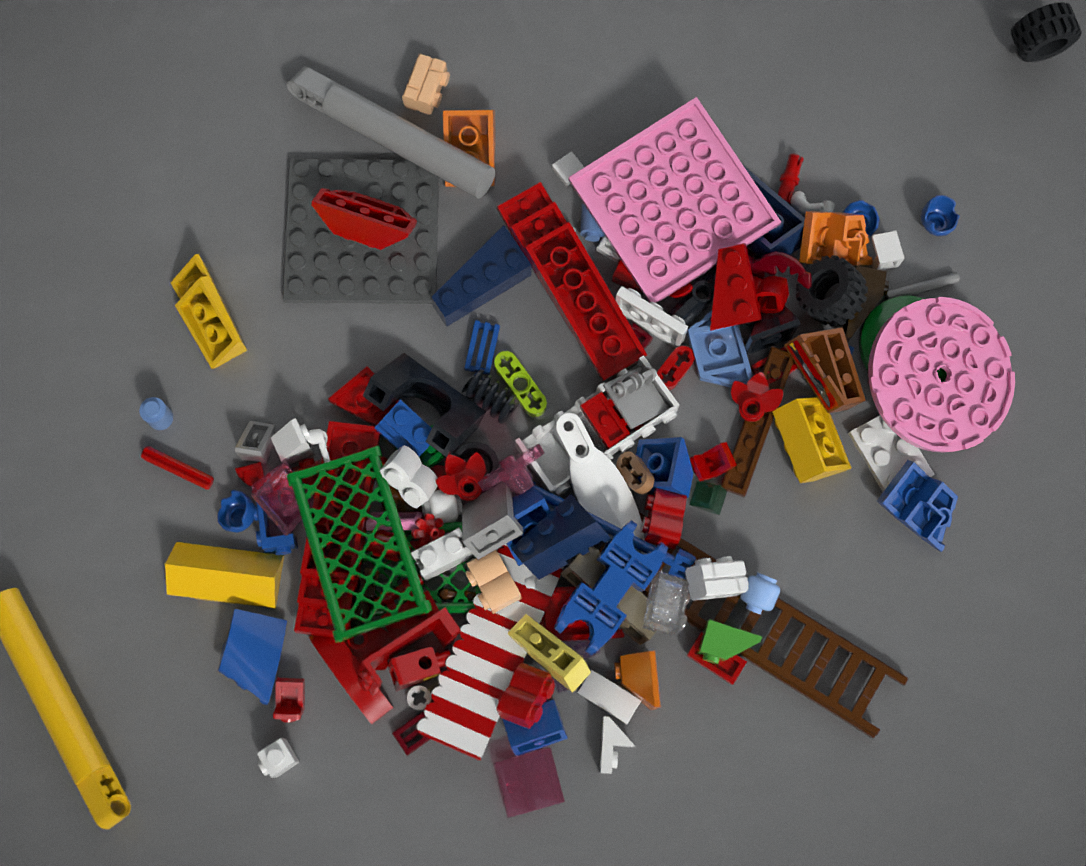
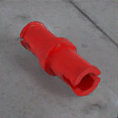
[778,154,804,205]

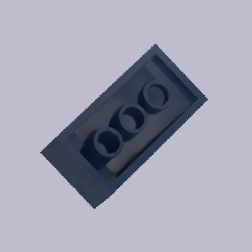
[744,166,805,258]

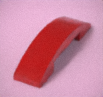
[309,635,394,724]

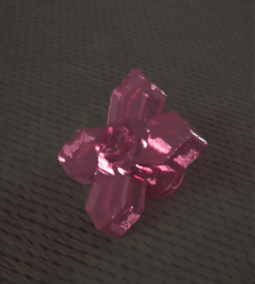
[477,444,545,496]

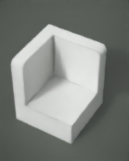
[871,231,904,270]

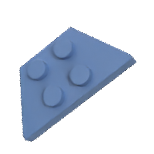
[687,311,753,388]

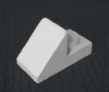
[599,717,635,774]

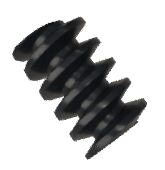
[462,369,518,424]

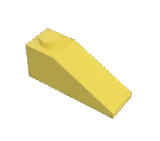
[507,614,591,693]

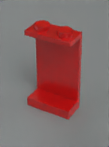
[357,608,461,696]

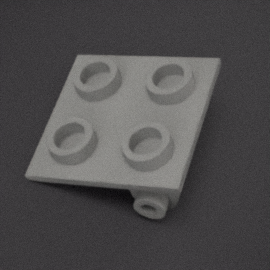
[603,366,669,429]

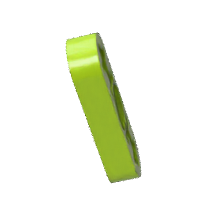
[494,351,547,417]

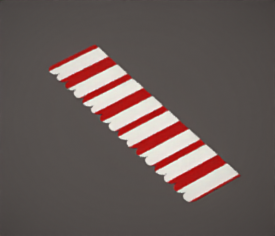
[417,502,564,761]

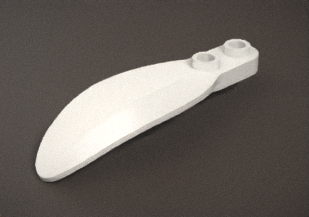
[555,413,644,553]

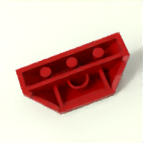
[311,188,417,250]

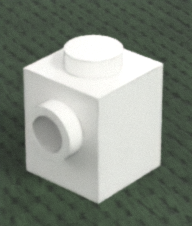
[257,738,300,778]

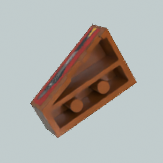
[784,327,866,414]

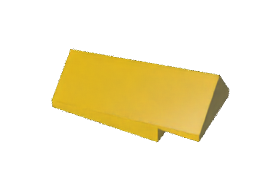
[170,254,247,369]
[165,542,284,609]

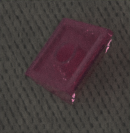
[251,461,315,536]

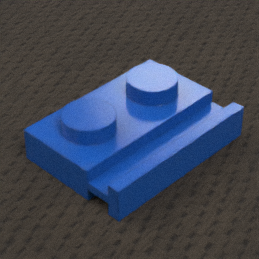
[374,399,432,457]

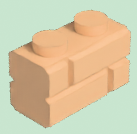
[402,54,450,115]

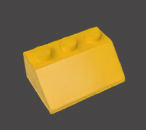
[772,398,851,483]

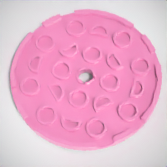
[868,297,1015,453]

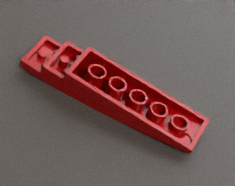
[496,182,647,381]
[294,421,380,640]

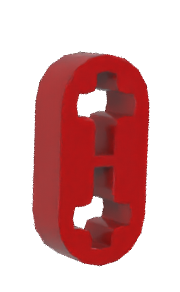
[657,346,695,390]

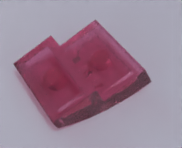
[494,747,565,818]

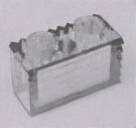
[642,571,690,637]

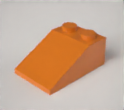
[443,110,496,187]

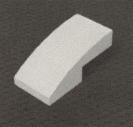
[577,670,641,724]

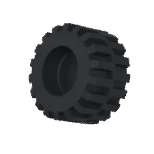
[1011,2,1082,62]
[796,255,868,326]

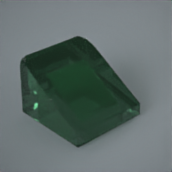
[689,481,727,515]

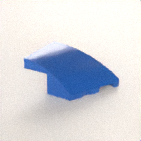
[877,460,958,552]
[218,609,287,705]

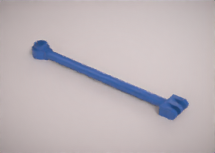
[509,472,696,582]

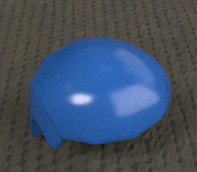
[921,195,960,236]
[842,200,879,238]
[217,490,255,533]

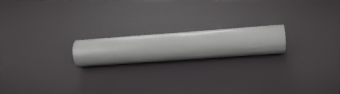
[885,272,960,300]

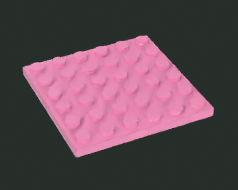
[568,97,781,303]

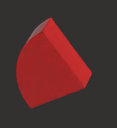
[235,462,268,489]

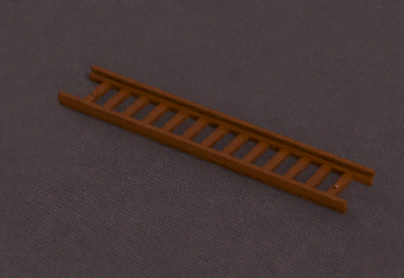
[599,512,908,738]

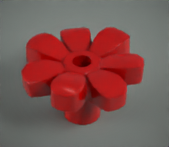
[411,513,445,547]

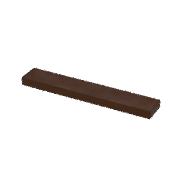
[720,346,794,498]

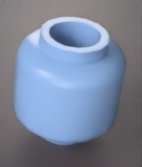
[740,572,780,614]

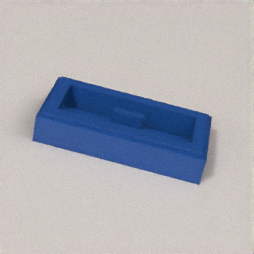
[465,320,500,375]

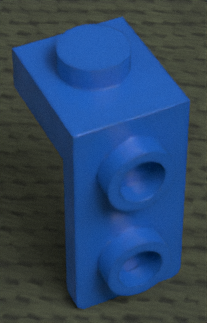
[254,497,298,555]

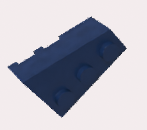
[511,494,612,580]

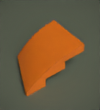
[799,211,873,266]

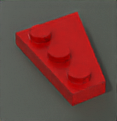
[710,243,762,331]
[328,366,399,426]

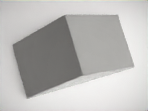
[235,421,275,464]

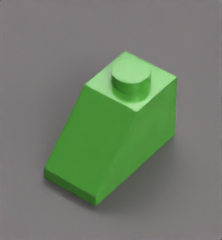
[697,620,762,664]

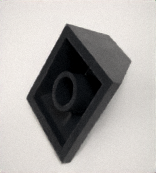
[745,306,801,355]

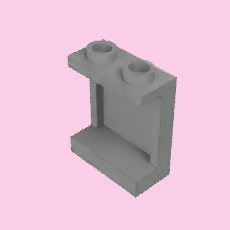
[462,480,523,560]

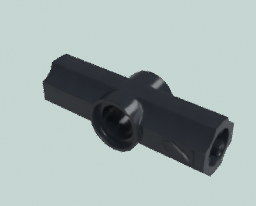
[668,265,717,325]

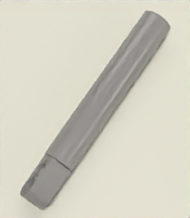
[286,67,495,199]

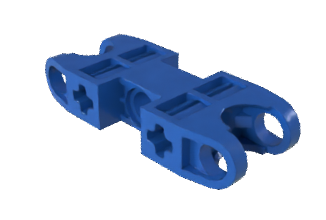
[554,520,668,655]

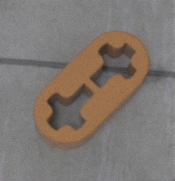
[616,451,654,495]

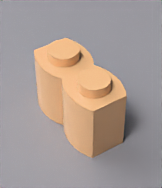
[465,550,522,614]

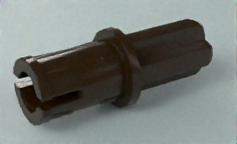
[351,568,379,622]

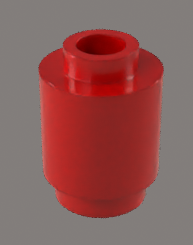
[367,529,409,562]

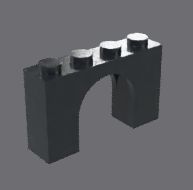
[363,353,486,457]

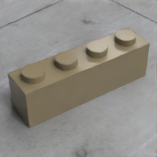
[560,547,668,645]

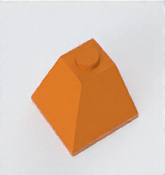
[614,651,661,710]

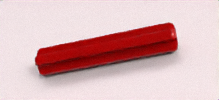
[141,446,214,490]

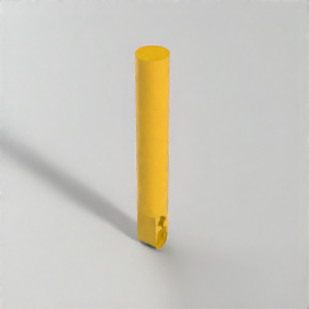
[0,588,131,829]

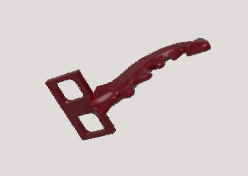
[747,248,812,289]

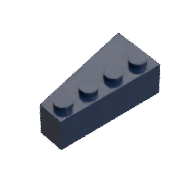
[431,225,532,327]

